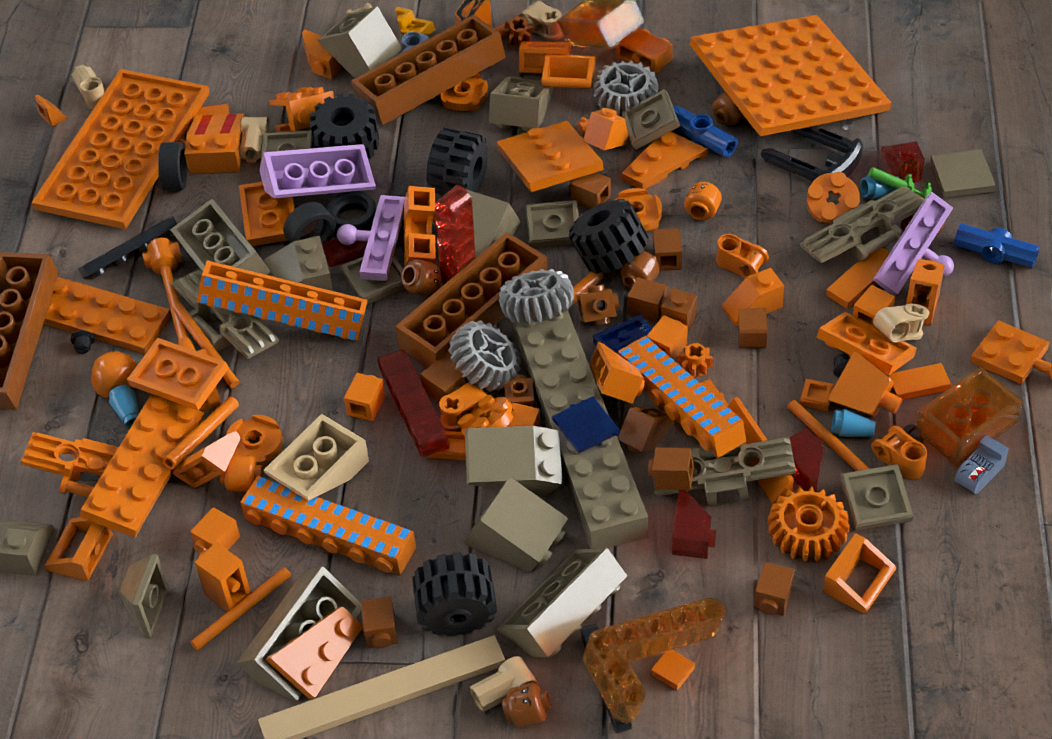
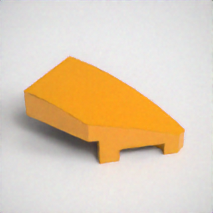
[395,7,435,36]

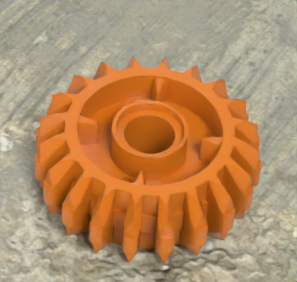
[767,486,849,563]

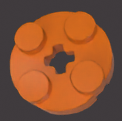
[439,73,488,111]
[806,172,860,225]
[612,188,662,231]
[458,395,515,437]
[226,415,284,468]

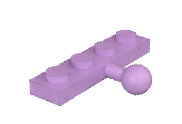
[873,192,954,296]
[337,195,405,281]

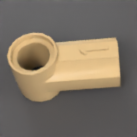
[71,64,105,110]
[239,117,270,163]
[470,656,538,712]

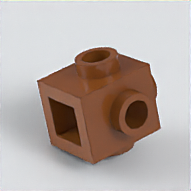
[576,284,619,325]

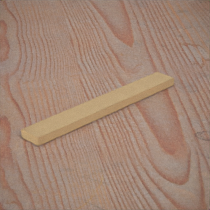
[258,635,506,739]

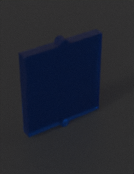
[552,396,620,454]

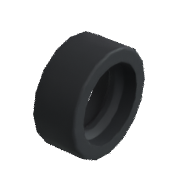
[158,142,187,190]
[327,191,376,235]
[283,202,336,247]

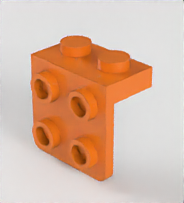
[269,86,334,131]

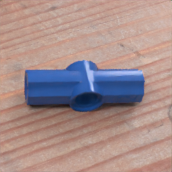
[674,105,738,158]
[954,223,1040,268]

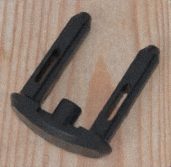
[761,126,863,181]

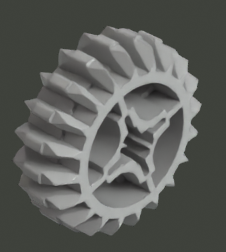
[591,60,658,116]
[499,269,574,324]
[448,320,522,392]

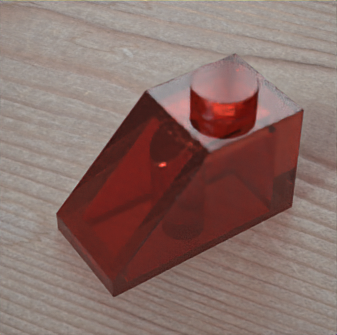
[881,141,925,183]
[790,428,825,492]
[672,490,717,559]

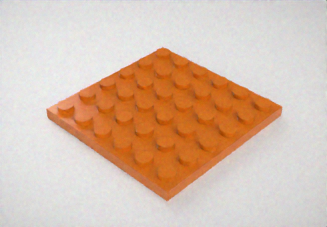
[689,15,892,136]

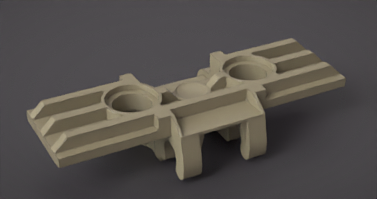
[800,186,924,263]
[172,268,279,359]
[653,437,796,506]

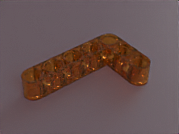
[583,598,726,723]

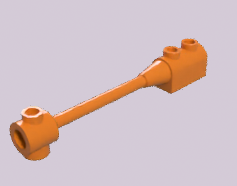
[142,238,221,412]

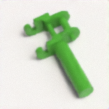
[868,167,932,198]

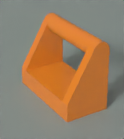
[519,41,571,73]
[542,54,595,89]
[172,432,240,489]
[44,517,113,581]
[823,533,896,613]

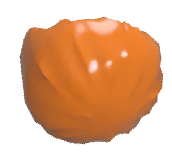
[90,351,138,398]

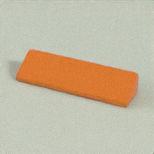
[728,397,794,503]

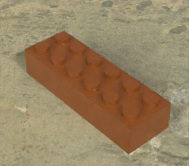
[351,15,506,125]
[395,232,548,367]
[0,252,59,410]

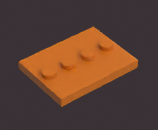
[497,121,604,192]

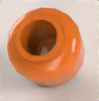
[684,182,722,221]
[220,455,263,492]

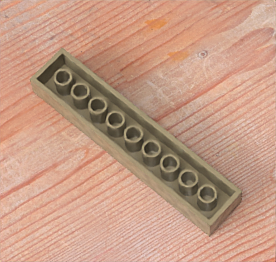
[512,311,648,549]

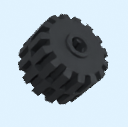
[310,94,379,159]
[426,127,488,198]
[569,199,649,274]
[412,553,497,636]

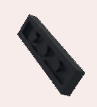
[78,216,177,279]

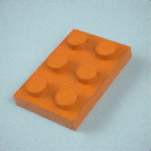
[239,182,295,246]
[816,312,917,375]
[127,338,228,411]

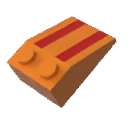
[184,113,245,174]

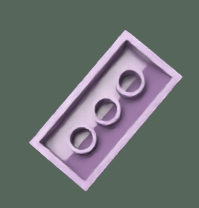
[260,144,376,198]

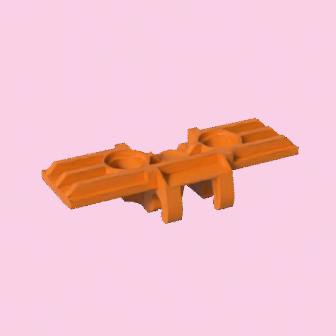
[21,432,119,497]

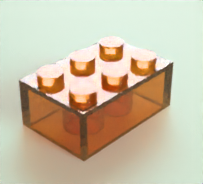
[557,0,645,49]
[916,367,1023,467]

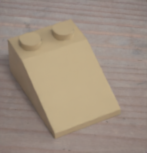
[264,414,369,501]

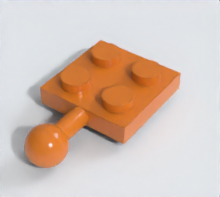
[971,320,1052,385]

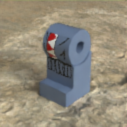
[955,435,1009,494]

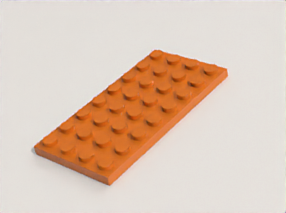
[32,69,210,230]

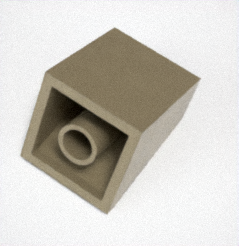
[318,6,403,78]
[437,188,521,264]
[463,477,568,573]

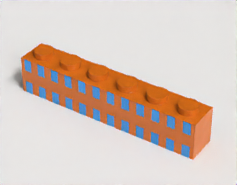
[197,261,368,341]
[618,336,746,458]
[240,476,416,576]

